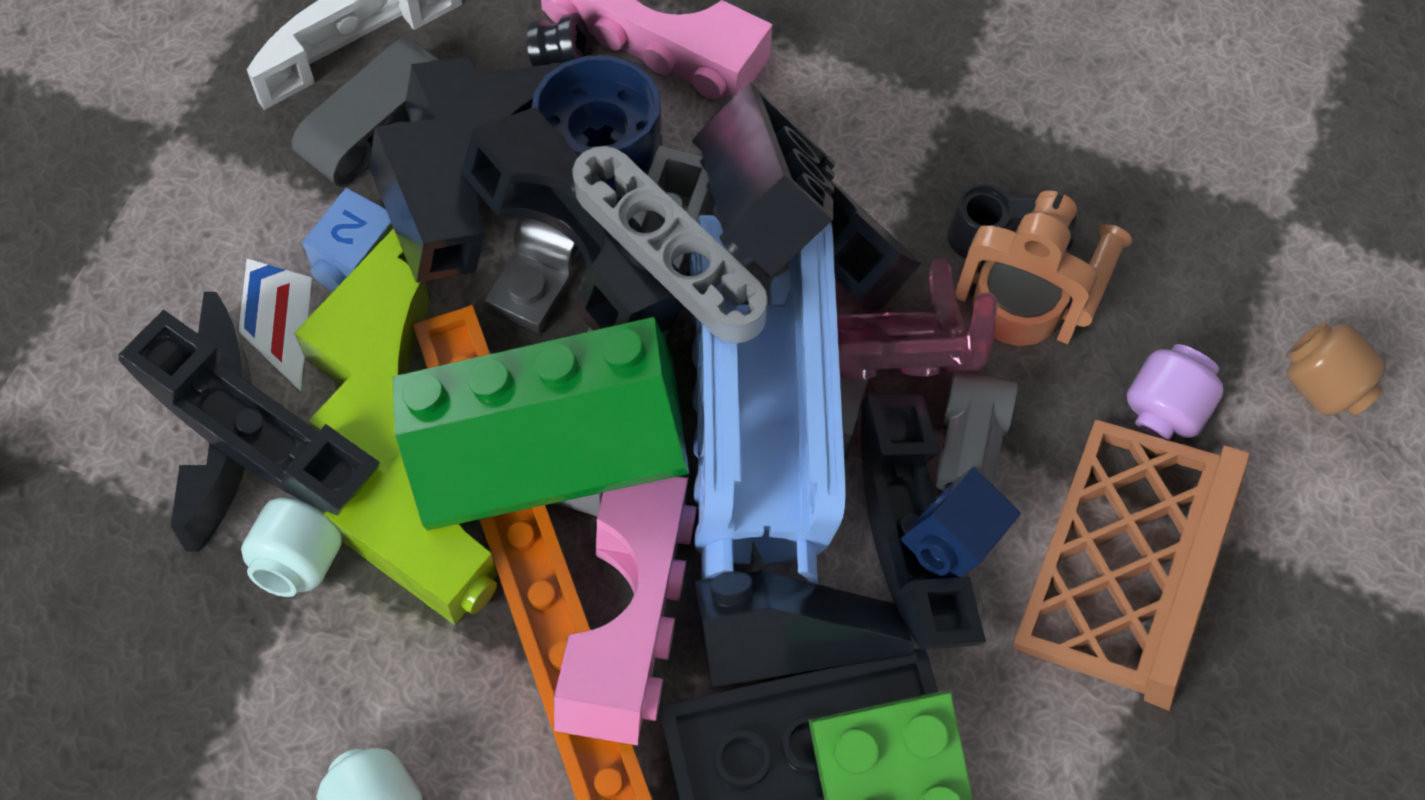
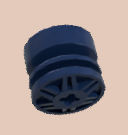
[532,56,663,202]

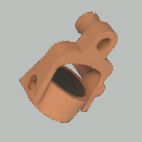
[953,191,1132,346]

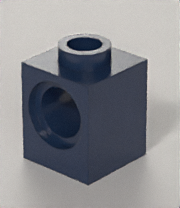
[900,466,1021,579]

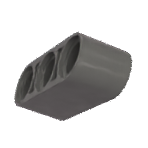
[292,37,439,187]

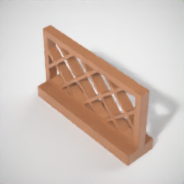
[1014,419,1250,711]

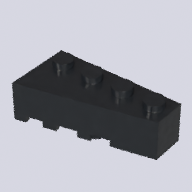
[697,82,835,277]

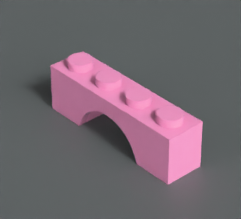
[541,0,773,101]
[554,476,697,746]

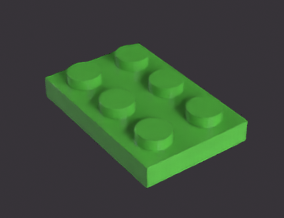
[808,691,973,800]

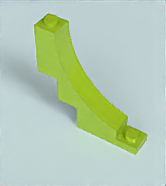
[294,228,497,625]

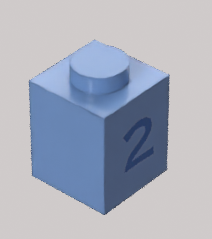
[302,188,393,292]

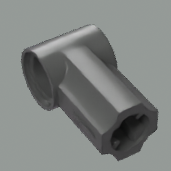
[935,370,1018,491]

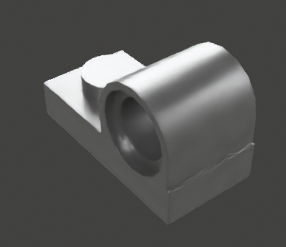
[484,217,585,335]

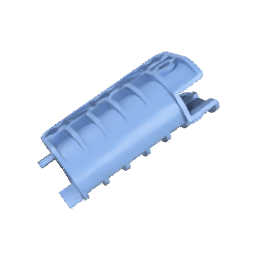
[689,215,845,584]

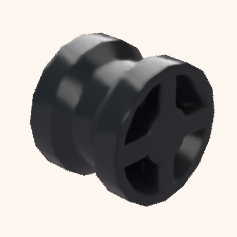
[526,13,593,67]

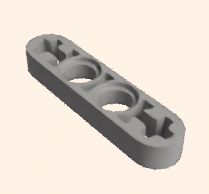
[572,146,768,343]

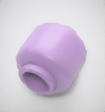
[1127,344,1224,441]

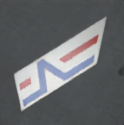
[238,258,312,392]

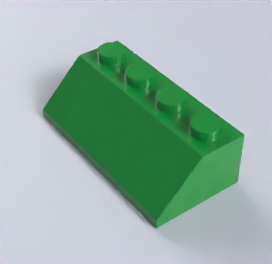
[393,317,689,531]

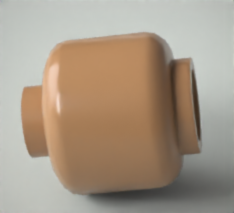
[1286,322,1385,416]

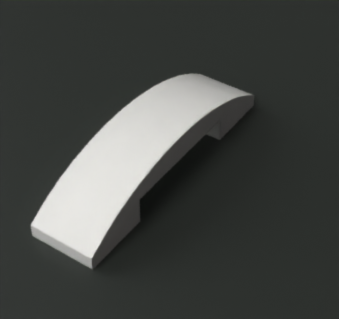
[247,0,462,110]

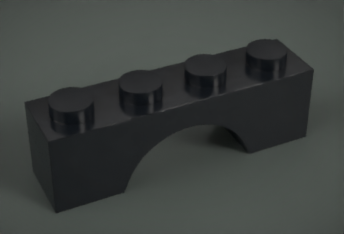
[692,95,922,309]
[461,107,683,332]

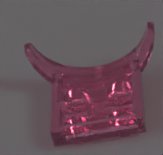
[837,258,997,379]

